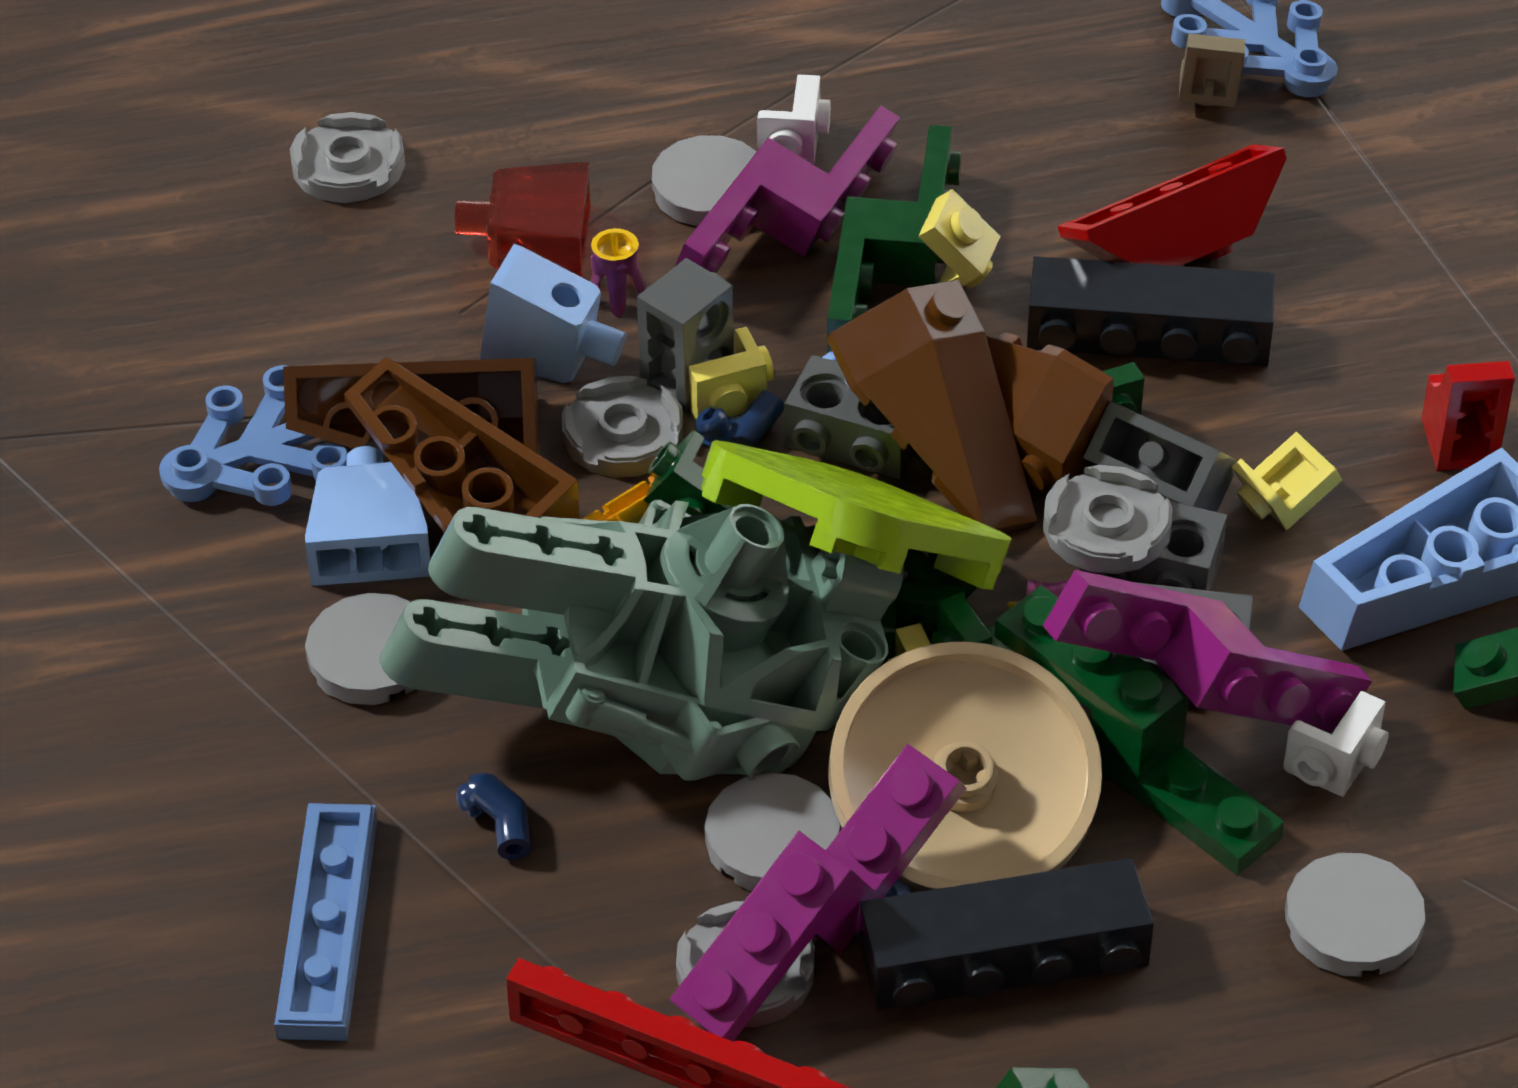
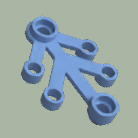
[1161,0,1338,97]
[159,365,348,506]

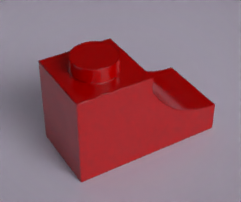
[1421,361,1515,471]

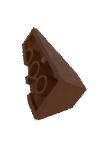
[826,280,1037,533]
[986,332,1114,498]
[344,356,580,533]
[283,358,539,458]

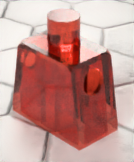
[455,162,591,278]

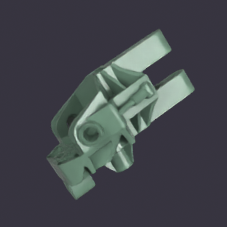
[380,500,904,781]

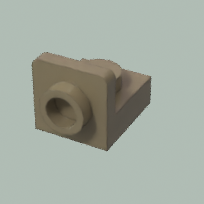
[1179,33,1245,107]

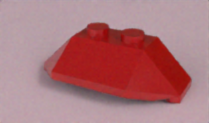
[1057,144,1287,266]

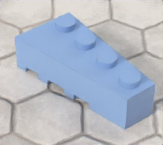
[1299,448,1518,651]

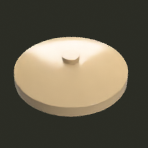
[828,642,1102,893]

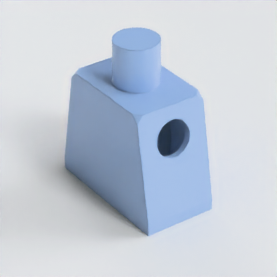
[480,244,627,383]
[305,446,431,586]

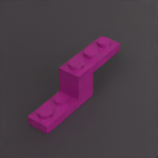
[675,105,900,273]
[1043,570,1372,733]
[669,743,967,1041]

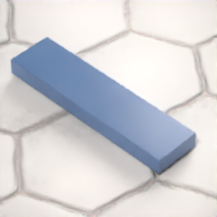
[274,803,377,1041]

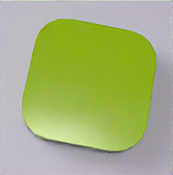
[700,440,1012,590]

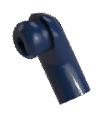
[695,390,784,449]
[456,773,531,860]

